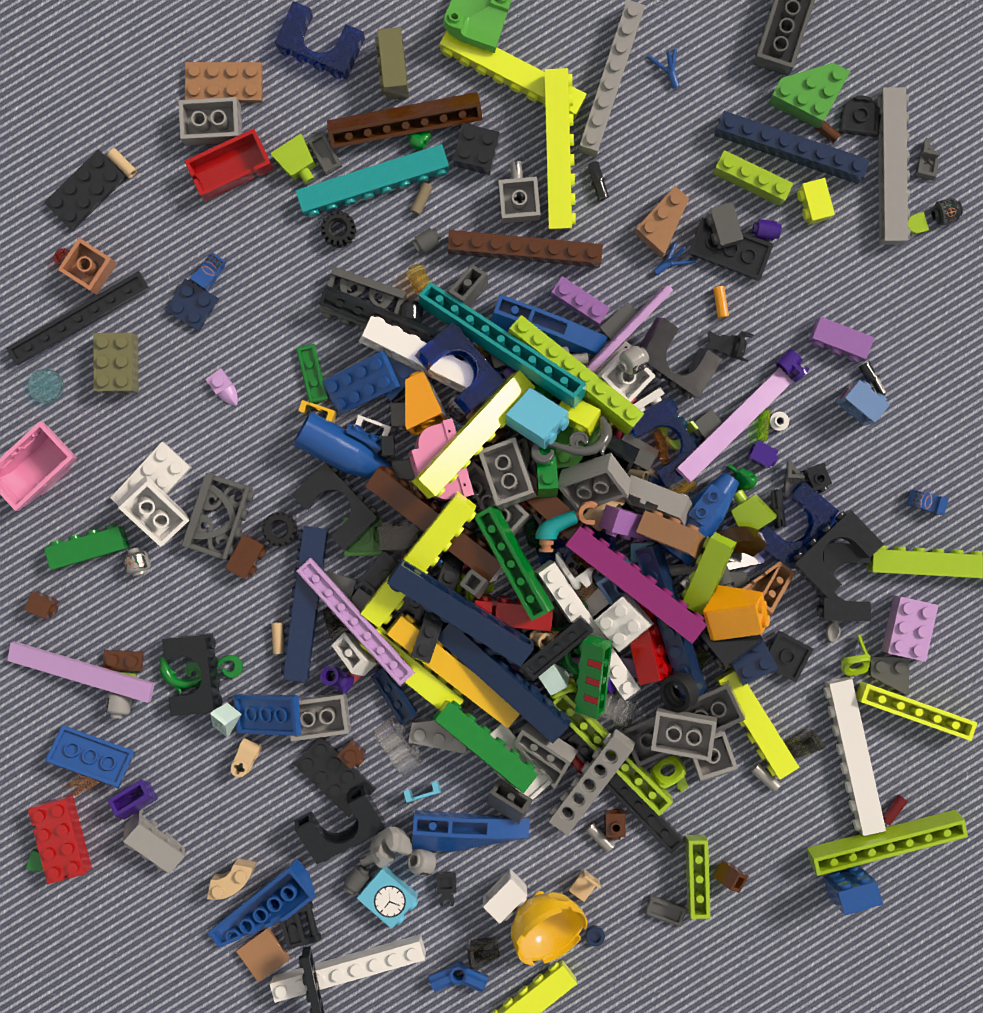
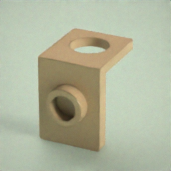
[569,869,601,902]

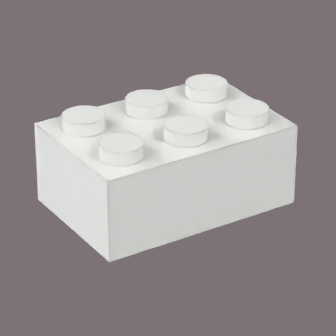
[117,475,189,547]

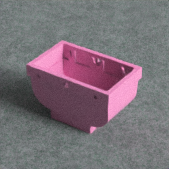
[408,418,474,501]
[0,421,77,511]

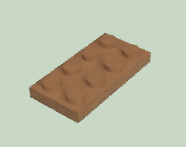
[185,62,263,103]

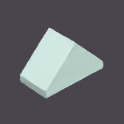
[539,664,570,695]
[210,703,242,737]

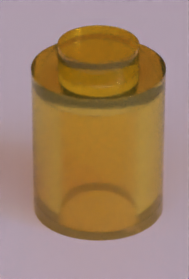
[406,263,431,295]

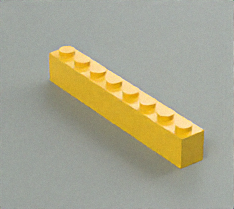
[387,613,520,728]

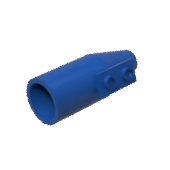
[293,411,392,479]
[661,472,739,566]

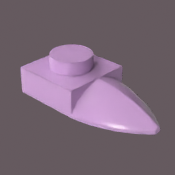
[205,368,238,406]

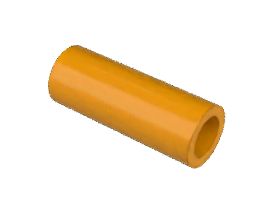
[713,286,729,319]

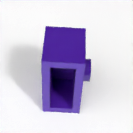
[108,779,158,820]

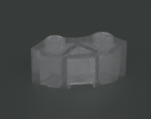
[597,693,639,726]
[373,718,422,776]

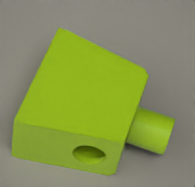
[270,133,316,184]
[731,489,777,530]

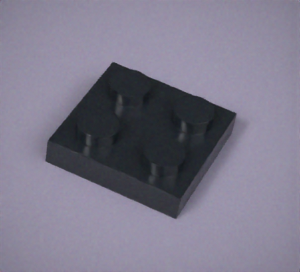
[768,630,814,682]

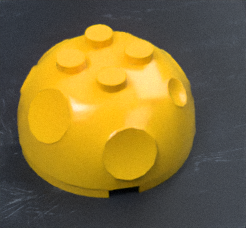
[511,891,587,965]

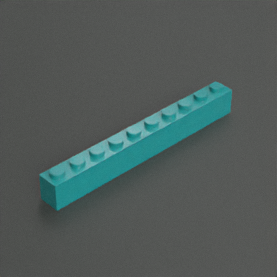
[418,282,586,409]

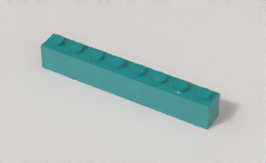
[295,144,450,217]

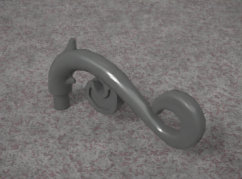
[531,416,612,464]

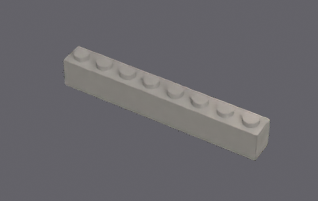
[578,0,645,158]
[877,87,911,245]

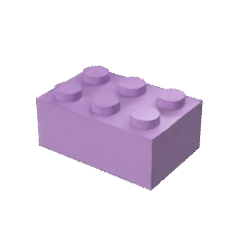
[881,595,939,662]

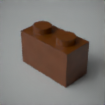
[225,534,267,579]

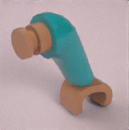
[535,501,598,552]

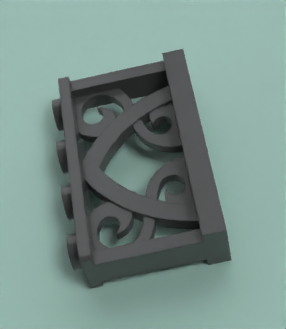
[318,266,407,331]
[182,473,254,560]

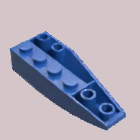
[491,294,607,355]
[412,810,530,852]

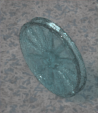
[28,369,64,403]

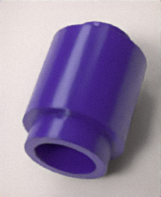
[752,219,782,241]

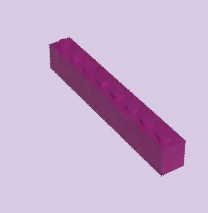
[564,525,707,644]

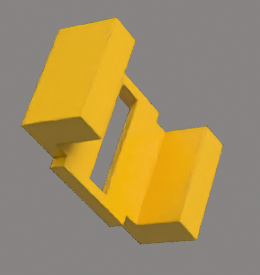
[298,400,337,423]

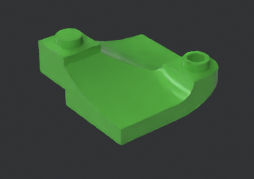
[443,0,512,53]

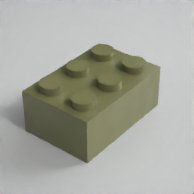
[375,27,409,100]
[93,333,139,393]

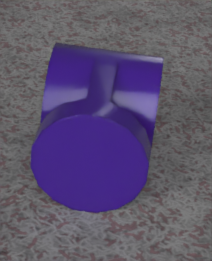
[775,348,809,382]
[320,666,354,694]

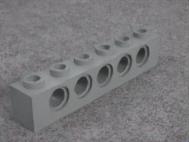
[549,729,635,836]

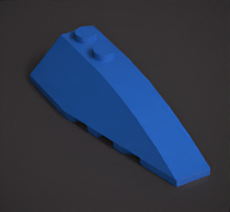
[207,859,316,948]

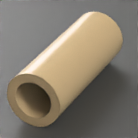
[107,148,137,178]
[271,622,284,654]

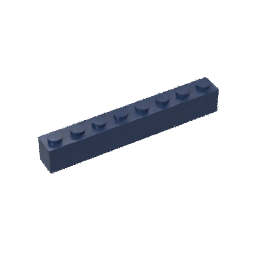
[714,111,870,184]
[281,526,329,682]
[635,543,707,700]
[387,558,534,667]
[438,623,571,744]

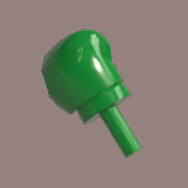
[408,130,431,151]
[727,464,757,491]

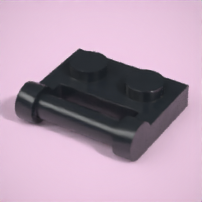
[280,901,322,950]

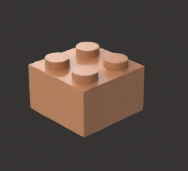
[58,238,118,295]

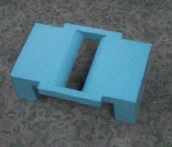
[403,781,442,803]

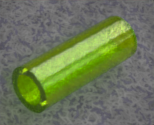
[756,409,771,441]

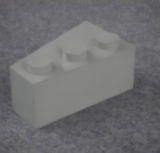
[623,475,693,526]
[408,713,473,754]
[514,722,578,789]
[123,809,185,874]

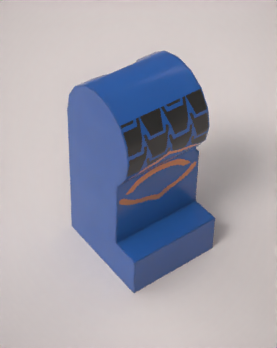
[190,253,226,292]
[907,490,949,515]

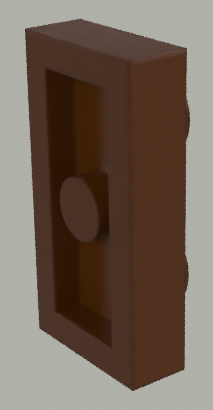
[103,649,144,671]

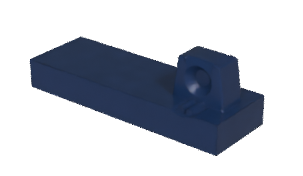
[371,668,417,726]

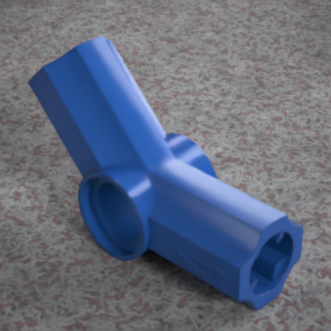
[429,961,488,993]

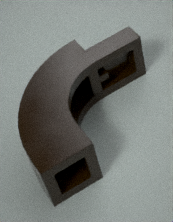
[701,526,767,557]

